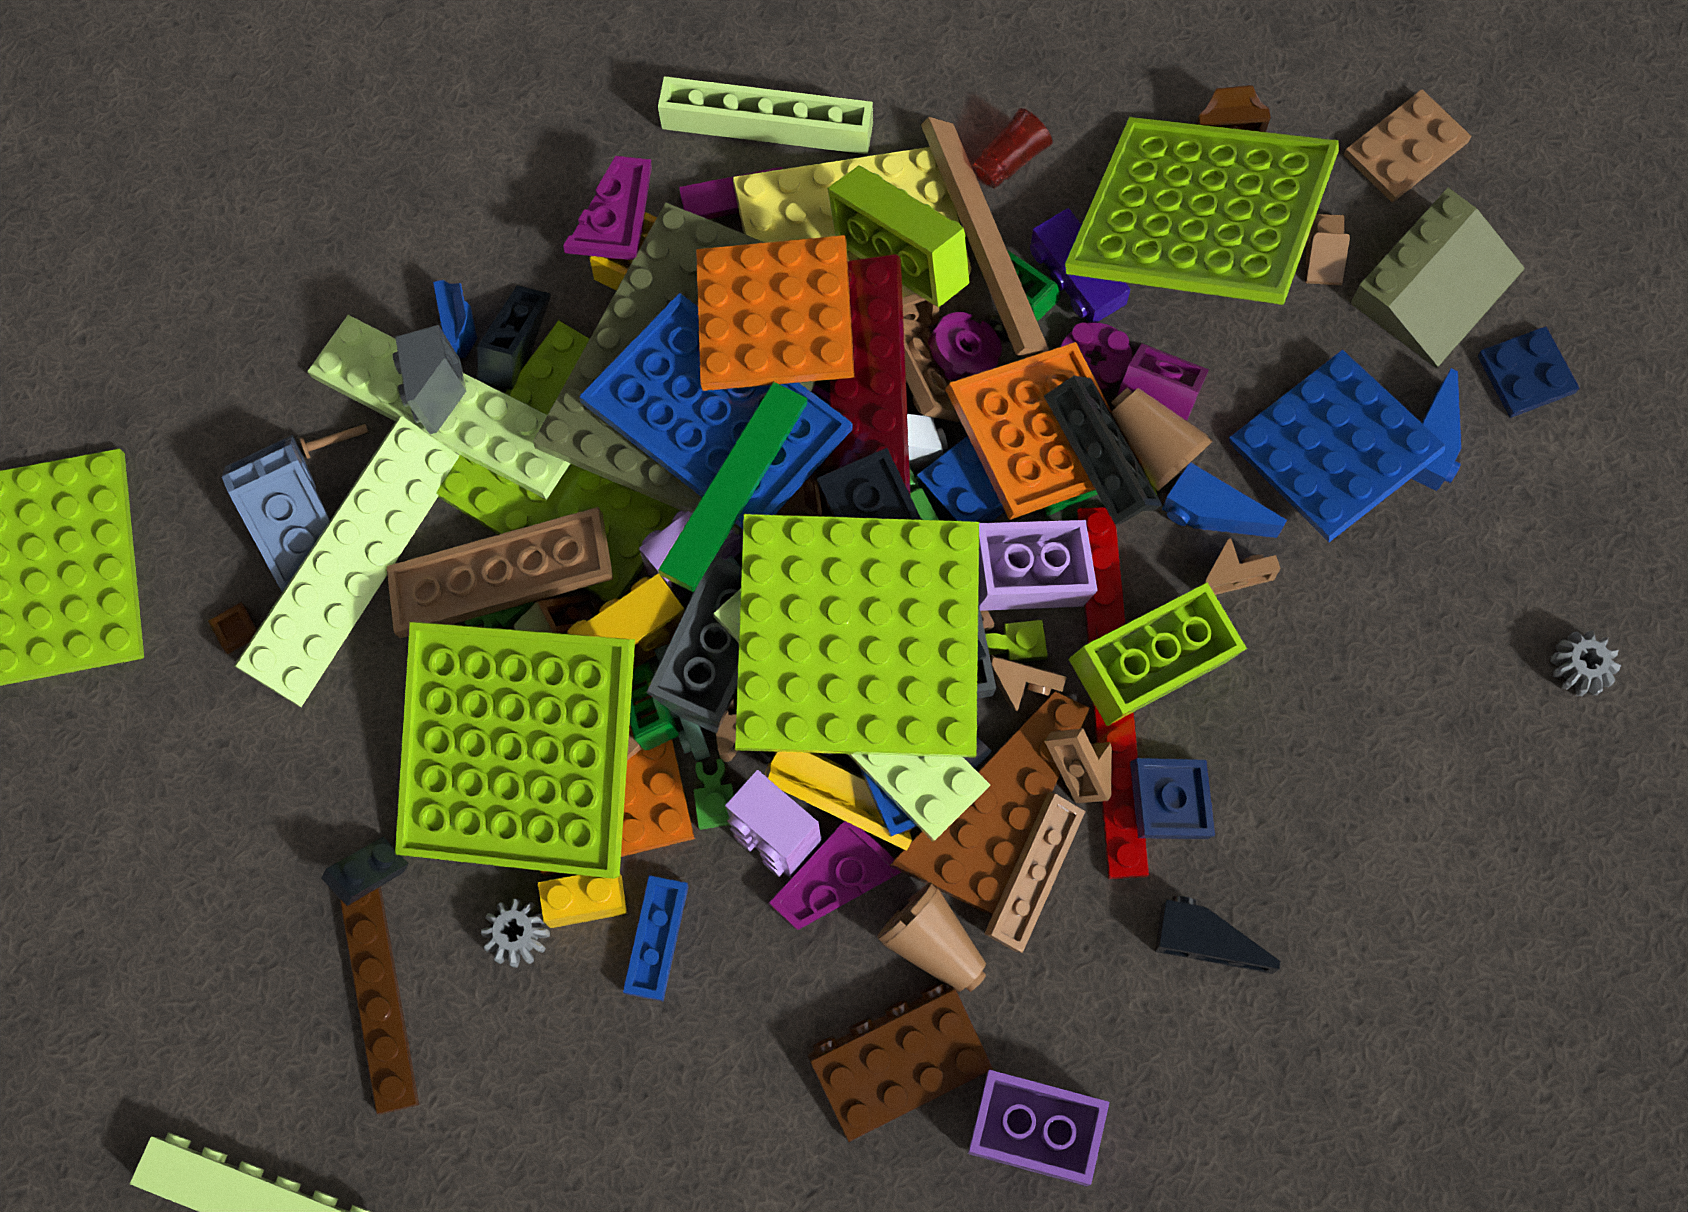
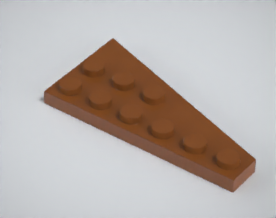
[889,691,1089,916]

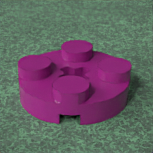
[928,312,1002,382]
[1061,323,1132,393]

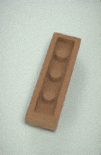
[984,793,1086,953]

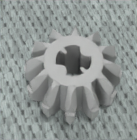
[1550,630,1621,696]
[481,899,550,967]

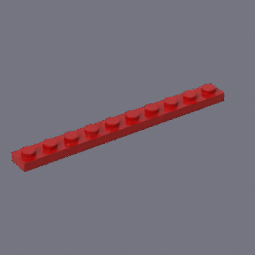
[1076,507,1149,879]

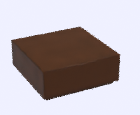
[208,602,258,654]

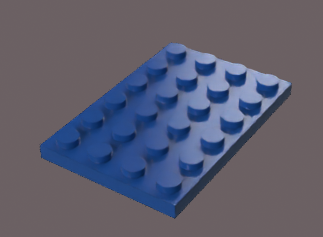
[579,293,853,529]

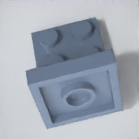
[222,435,331,592]

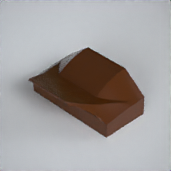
[1196,85,1271,132]

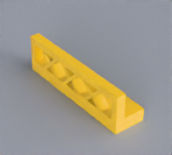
[765,752,912,851]

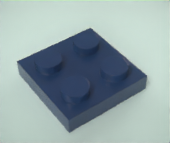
[1478,326,1580,418]
[1130,758,1215,839]

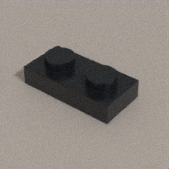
[321,837,409,906]

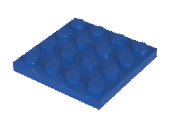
[1229,350,1445,542]

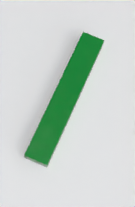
[658,382,807,592]

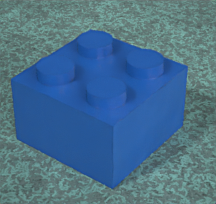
[917,436,1005,523]

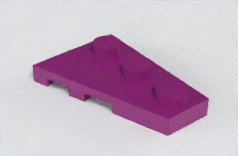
[563,156,652,260]
[768,821,901,930]

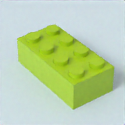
[827,165,970,308]
[1068,582,1247,726]

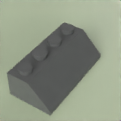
[647,556,742,734]

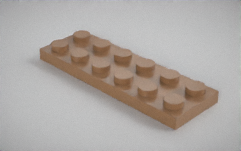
[387,507,613,638]

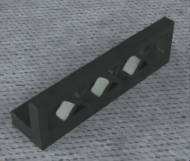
[1044,375,1162,525]

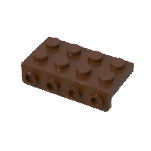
[808,982,993,1142]

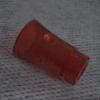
[972,108,1053,189]

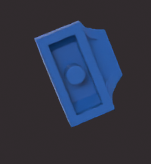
[433,280,477,359]

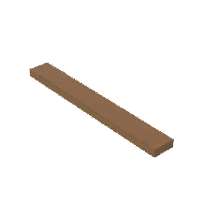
[921,117,1049,357]

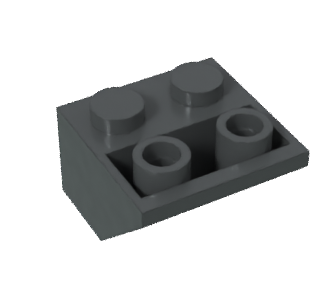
[393,325,466,434]

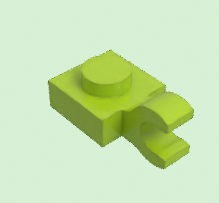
[985,620,1048,663]

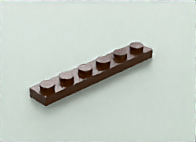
[340,886,419,1115]

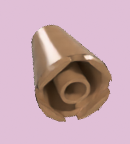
[1111,388,1213,491]
[877,882,986,992]

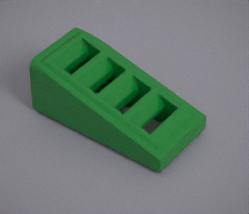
[981,250,1060,321]
[630,661,679,750]

